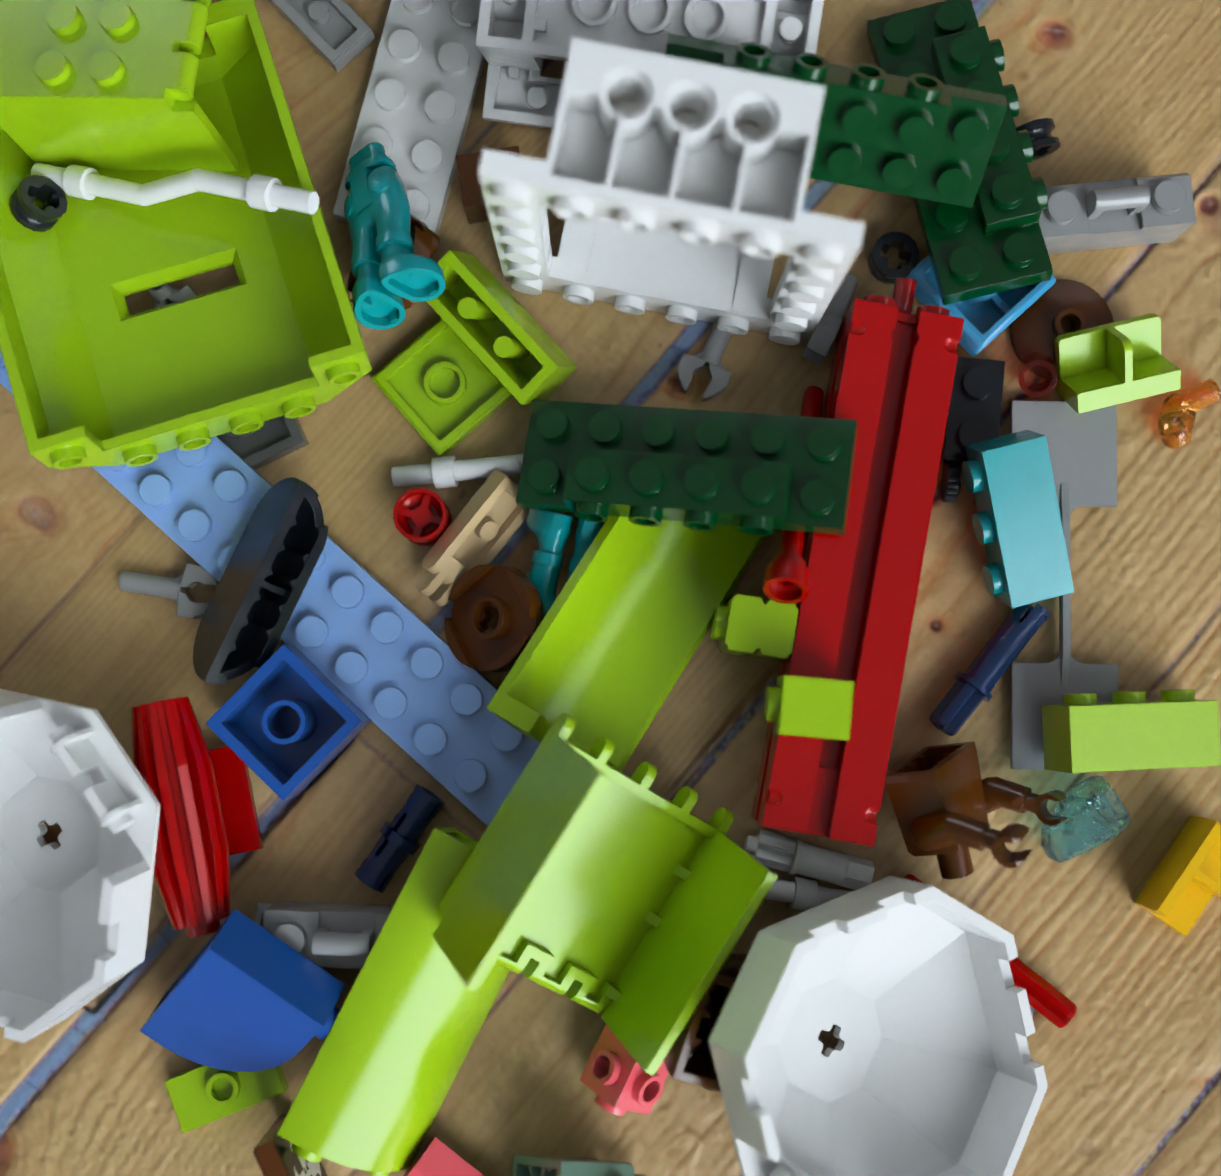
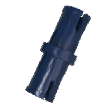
[355,784,445,893]

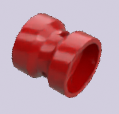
[393,488,452,546]

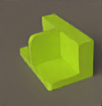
[1055,313,1181,414]

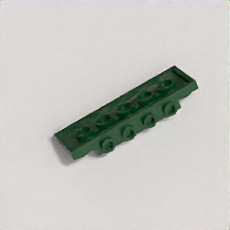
[867,0,1053,306]
[665,33,1007,208]
[516,400,858,536]

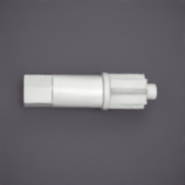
[744,829,875,890]

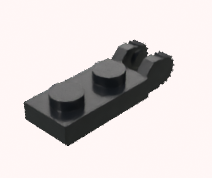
[940,357,1005,505]

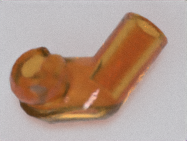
[1157,379,1221,449]

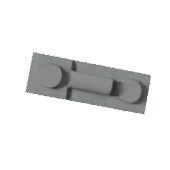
[1039,173,1196,254]
[263,901,394,969]

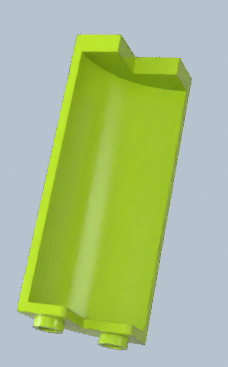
[487,516,766,771]
[277,826,510,1176]

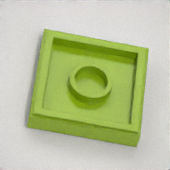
[371,318,514,457]

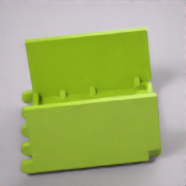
[0,0,240,172]
[432,713,778,1076]

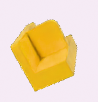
[1134,815,1221,937]

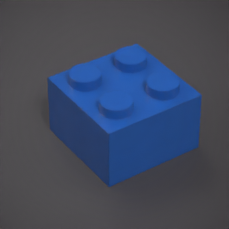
[205,644,371,801]

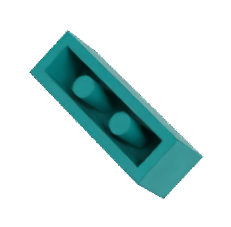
[962,429,1074,609]

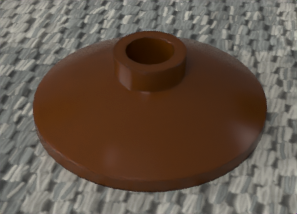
[1010,279,1114,382]

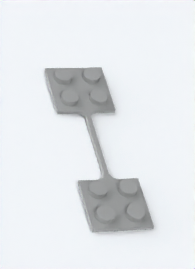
[1010,400,1118,770]

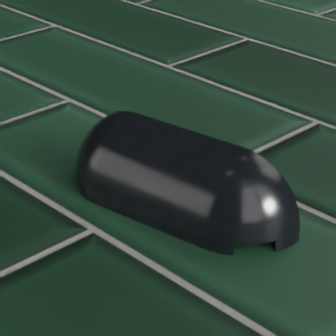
[193,477,328,684]

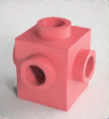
[579,1024,669,1116]

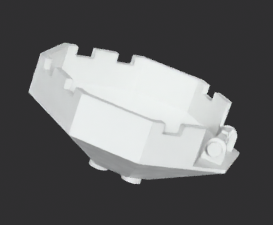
[0,689,161,1043]
[708,875,1048,1176]

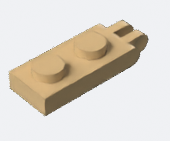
[415,469,529,607]

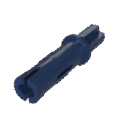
[929,603,1050,736]

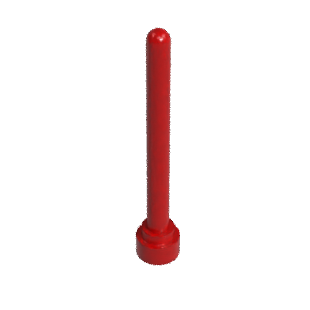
[763,386,824,604]

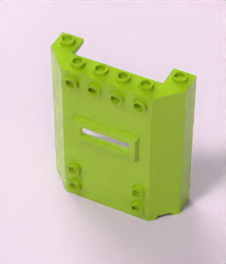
[0,0,372,469]

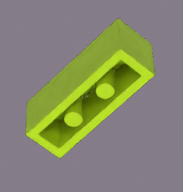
[426,250,578,405]
[1042,689,1221,773]

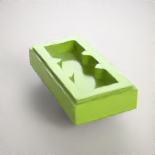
[164,1064,289,1133]

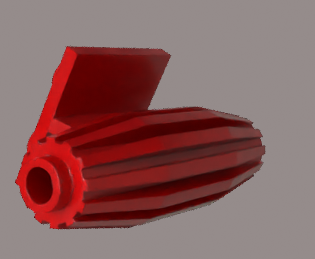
[132,696,263,938]

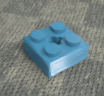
[907,255,1056,356]

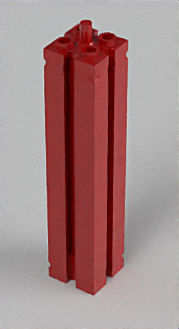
[751,278,964,847]

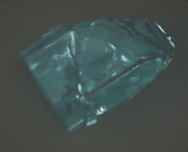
[1041,775,1130,863]

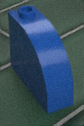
[140,909,346,1072]

